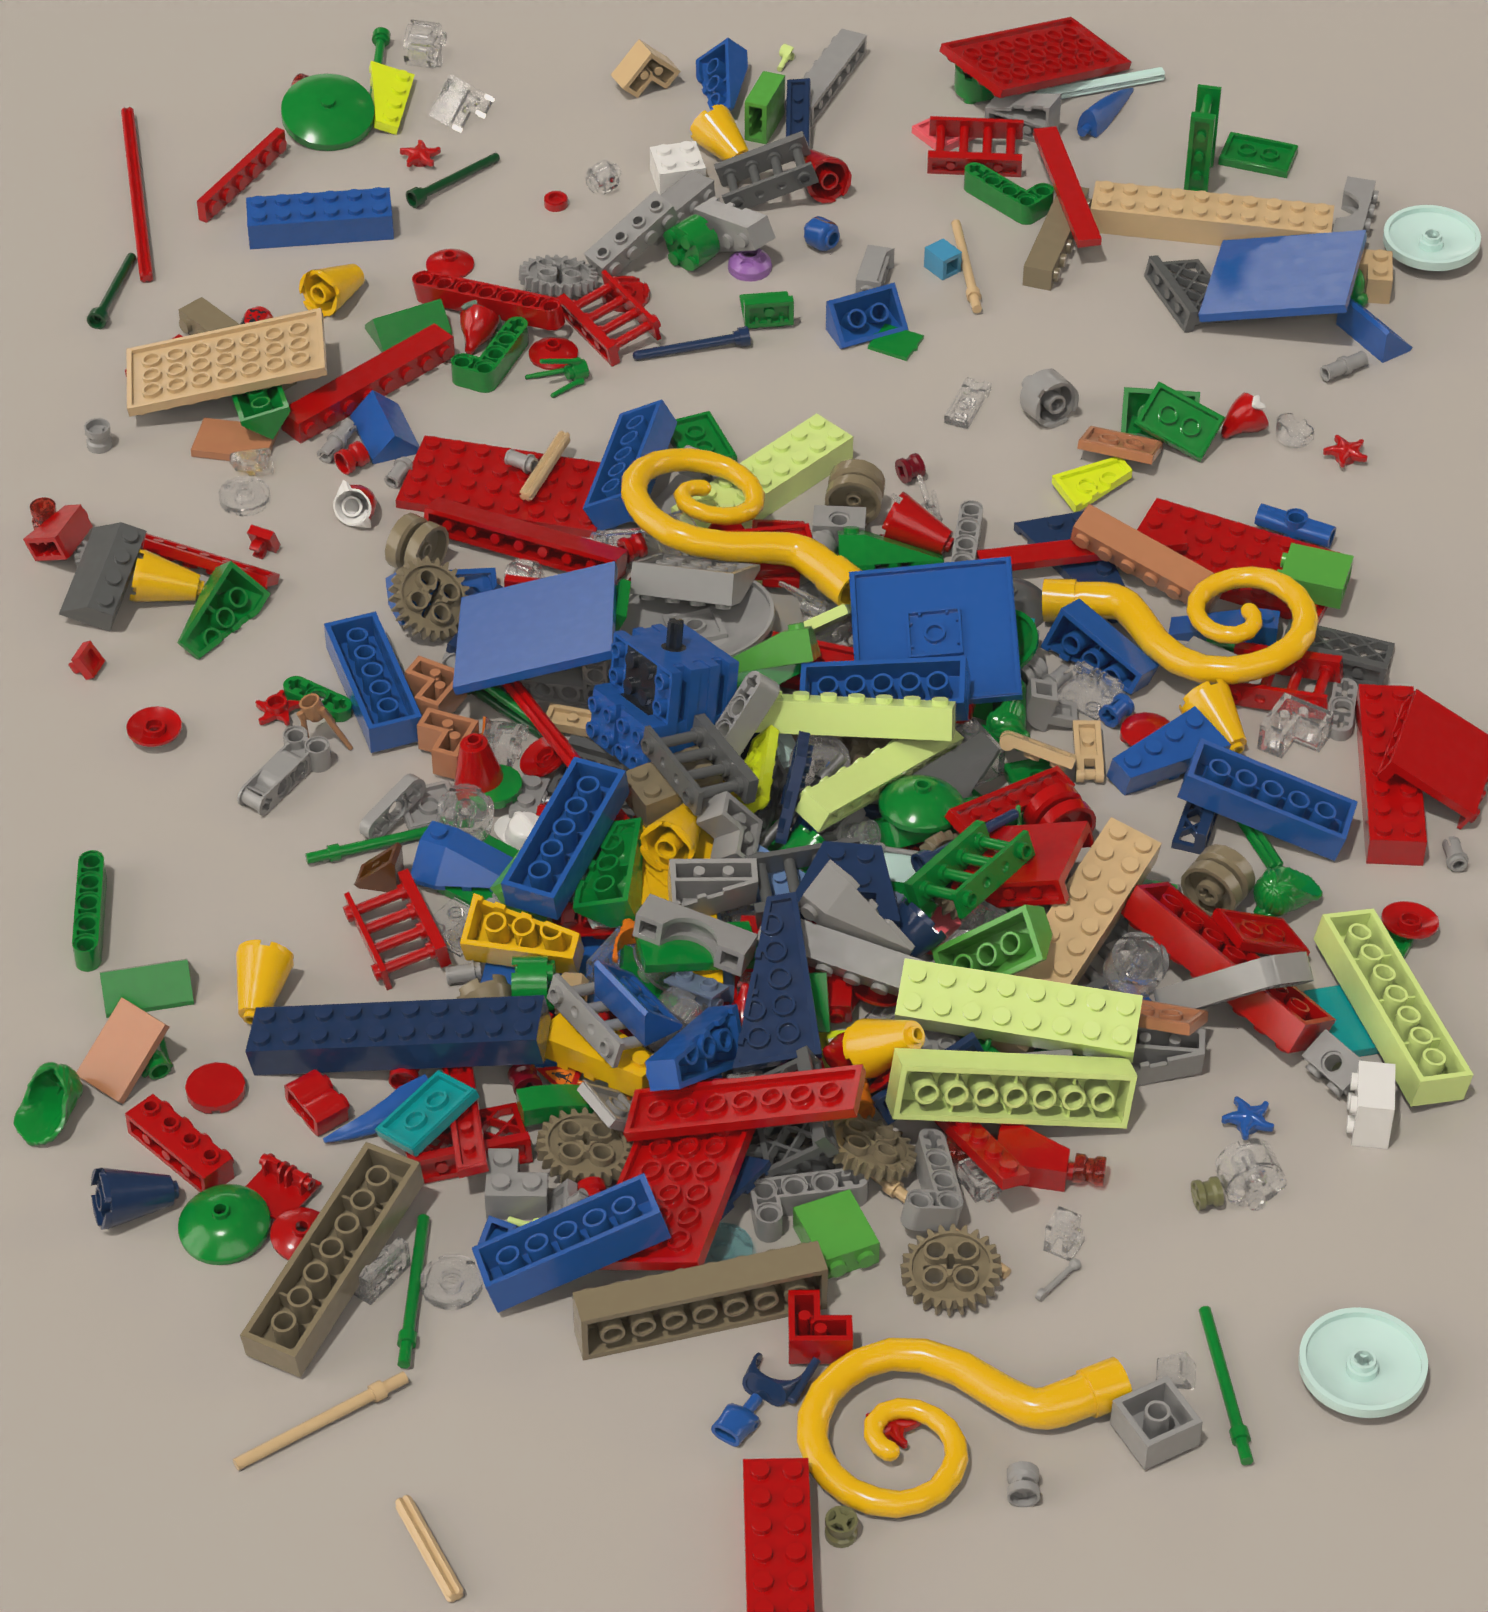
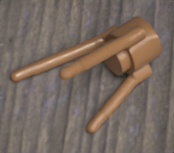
[297,693,353,750]

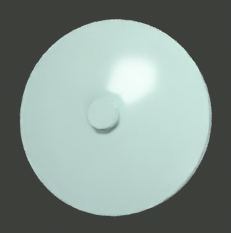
[1383,205,1481,271]
[1298,1307,1428,1418]

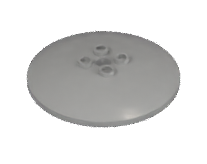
[619,580,775,657]

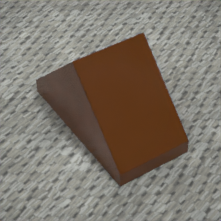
[354,842,404,892]

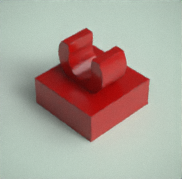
[247,524,281,559]
[68,641,106,680]

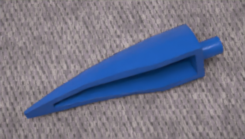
[1077,88,1134,138]
[323,1074,428,1143]

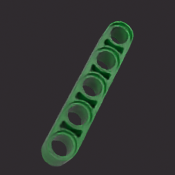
[72,850,107,972]

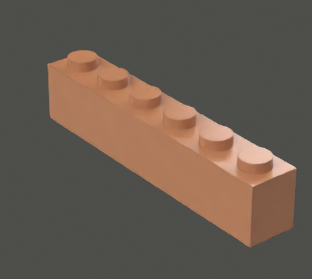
[1070,504,1223,613]

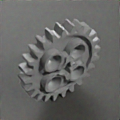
[519,255,598,298]

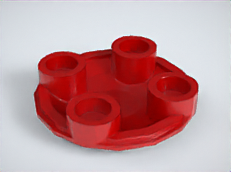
[1120,712,1170,746]

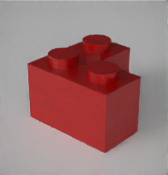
[788,1290,853,1364]

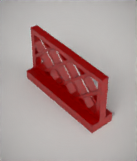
[405,1102,533,1184]

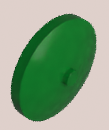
[281,73,374,151]

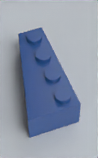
[1040,599,1159,695]
[1107,706,1231,796]
[645,1004,742,1091]

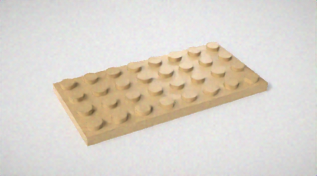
[126,308,327,417]

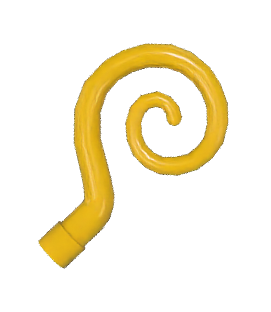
[621,448,862,606]
[1042,566,1319,684]
[797,1338,1132,1518]

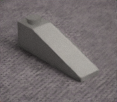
[798,859,915,956]

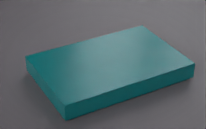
[1303,985,1380,1057]
[375,1070,480,1157]

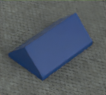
[826,282,909,349]
[1336,298,1413,363]
[350,390,420,464]
[594,959,683,1047]

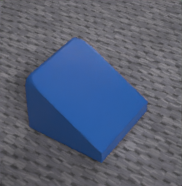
[478,1215,519,1245]

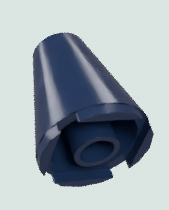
[898,898,947,959]
[91,1168,179,1230]

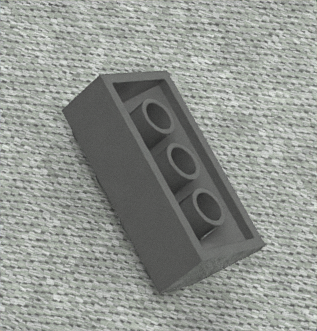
[59,522,147,632]

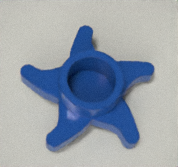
[1221,1096,1274,1140]

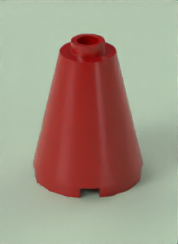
[804,149,852,203]
[880,492,954,555]
[453,733,503,811]

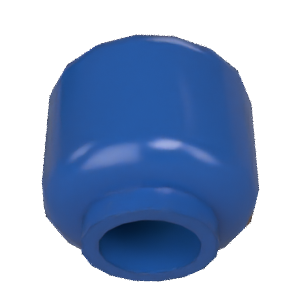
[804,216,840,251]

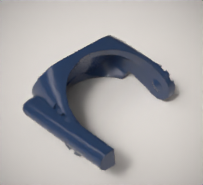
[742,1352,821,1407]

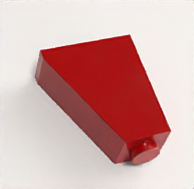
[23,504,93,561]
[992,1124,1075,1192]

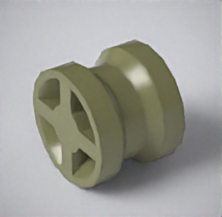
[1191,1176,1224,1211]
[825,1506,858,1548]

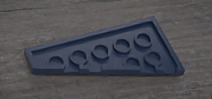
[1014,511,1125,624]
[732,892,823,1073]

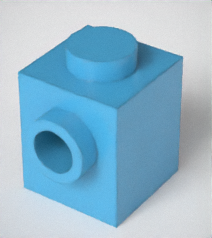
[924,238,962,281]

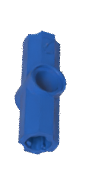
[1254,503,1336,548]

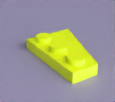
[1052,457,1132,512]

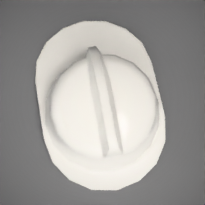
[494,811,539,850]

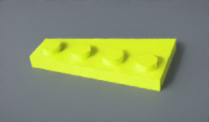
[369,61,415,135]
[735,725,779,813]

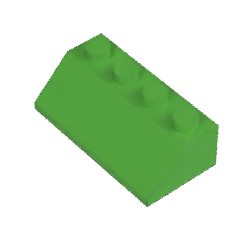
[931,904,1052,975]

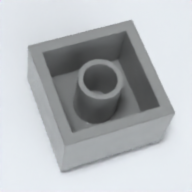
[1110,1375,1203,1470]

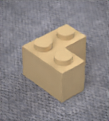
[611,39,681,98]
[1359,249,1393,304]

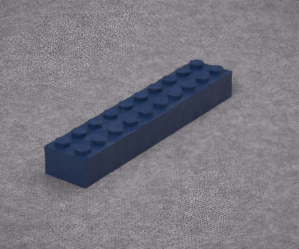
[245,995,551,1076]

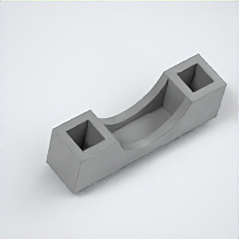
[1332,176,1379,246]
[633,894,758,977]

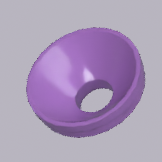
[728,248,772,282]

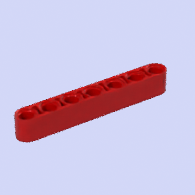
[412,270,565,330]

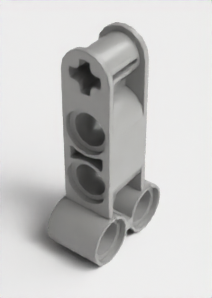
[237,725,332,816]

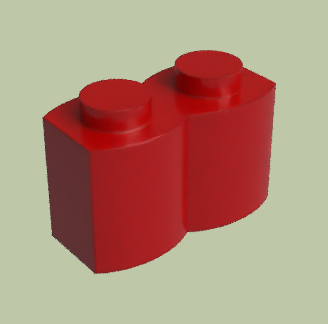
[284,1069,350,1136]

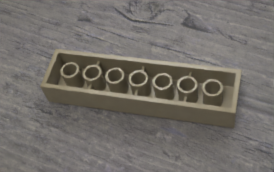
[240,1142,424,1378]
[572,1241,828,1361]

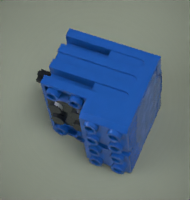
[586,618,739,769]

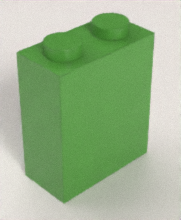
[745,71,785,144]
[1277,543,1354,609]
[793,1189,880,1279]

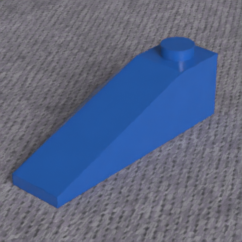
[1168,608,1280,646]
[411,821,513,892]

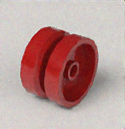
[1023,783,1096,832]

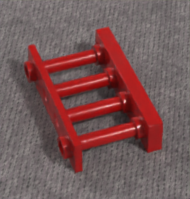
[927,116,1024,177]
[556,270,661,367]
[1228,642,1343,719]
[343,868,452,990]

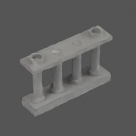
[547,963,677,1068]

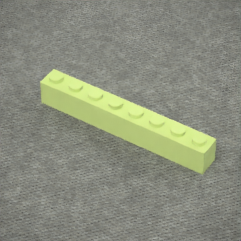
[755,691,956,741]
[795,730,964,833]

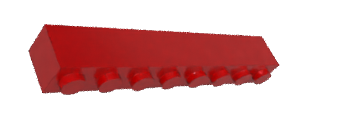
[281,323,455,444]
[424,497,628,581]

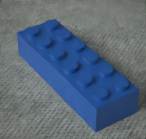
[246,187,394,250]
[583,399,677,531]
[324,611,422,753]
[800,656,970,721]
[1177,738,1358,861]
[501,757,630,920]
[472,1173,672,1313]

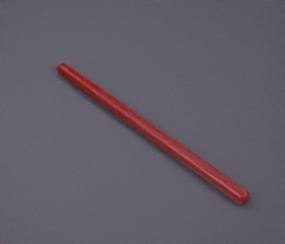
[121,107,153,282]
[502,681,644,858]

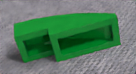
[516,1084,594,1127]

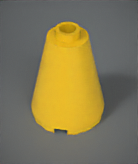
[690,104,749,161]
[299,264,364,317]
[130,549,205,602]
[1179,679,1247,754]
[640,803,702,871]
[236,940,294,1025]
[842,1018,925,1078]

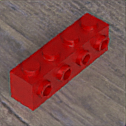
[125,1094,235,1192]

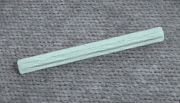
[1035,67,1165,99]

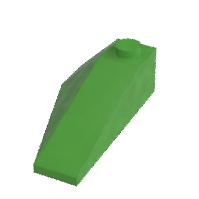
[733,622,821,672]

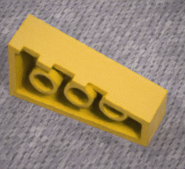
[460,893,584,974]
[544,1013,653,1097]

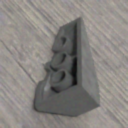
[912,731,1001,798]

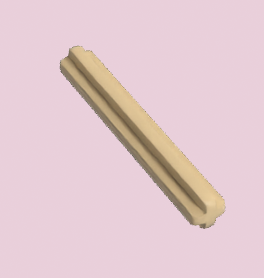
[520,431,570,502]
[395,1495,463,1603]

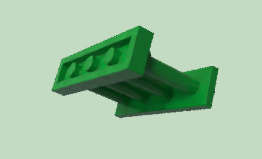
[1184,84,1222,192]
[904,820,1035,919]

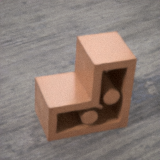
[405,655,467,716]
[417,707,479,779]

